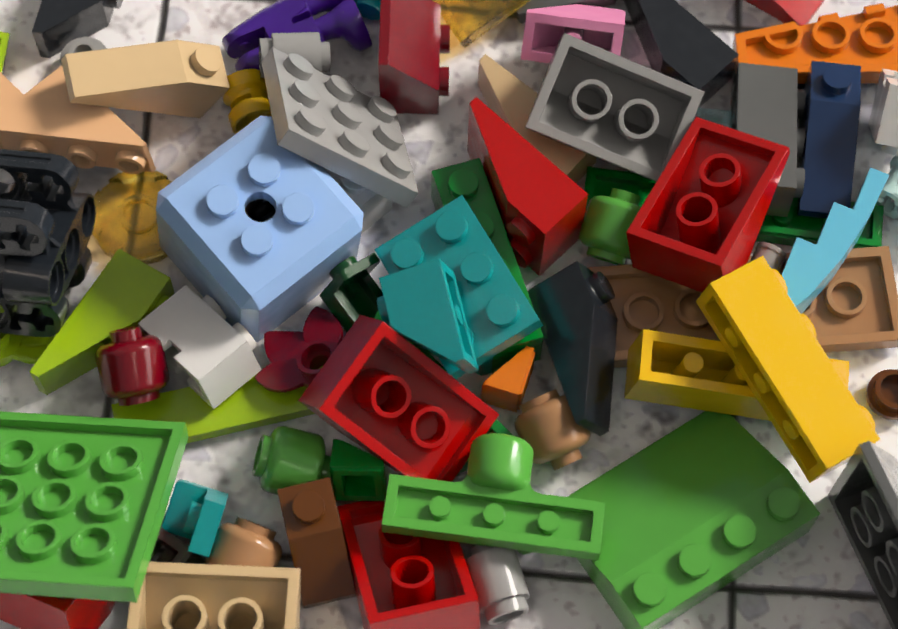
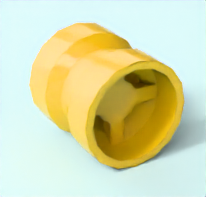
[222,69,272,134]

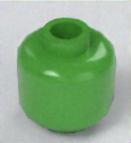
[579,188,641,265]
[252,426,331,495]

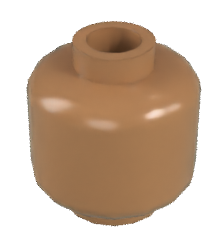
[514,389,591,471]
[204,516,282,567]

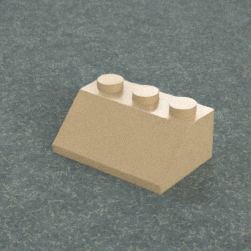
[127,562,301,629]

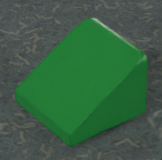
[330,439,387,501]

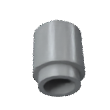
[259,32,331,78]
[465,545,530,625]

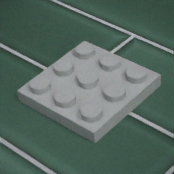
[261,47,419,208]

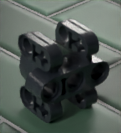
[0,149,96,338]

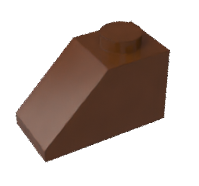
[277,477,356,609]

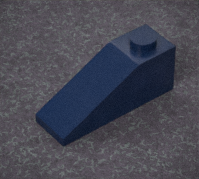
[797,61,861,219]

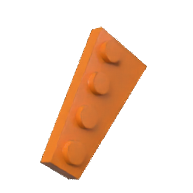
[733,3,898,84]

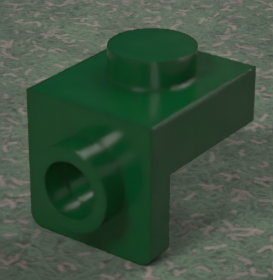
[319,253,383,333]

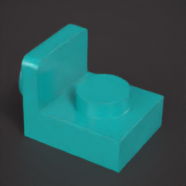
[162,479,228,557]

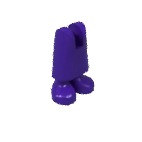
[222,0,372,71]

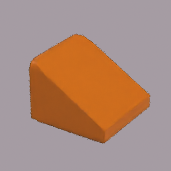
[481,346,536,413]

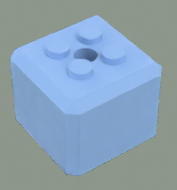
[156,115,363,342]

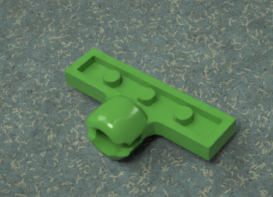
[382,433,606,561]

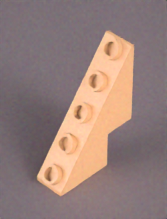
[0,65,156,174]

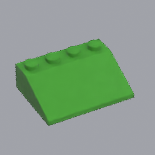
[567,411,821,629]

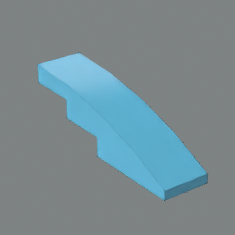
[782,167,889,313]

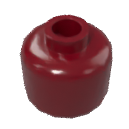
[95,326,170,406]

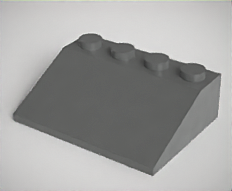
[827,441,898,629]

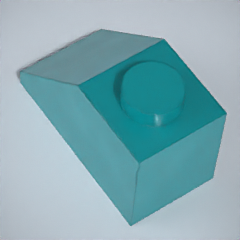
[377,258,479,374]

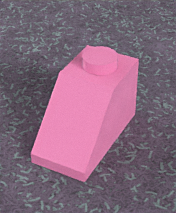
[520,4,626,63]

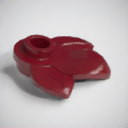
[255,306,343,393]

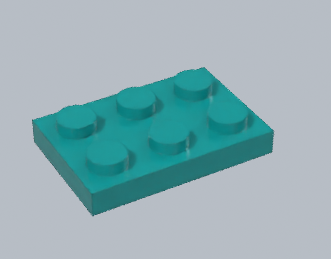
[374,195,543,379]

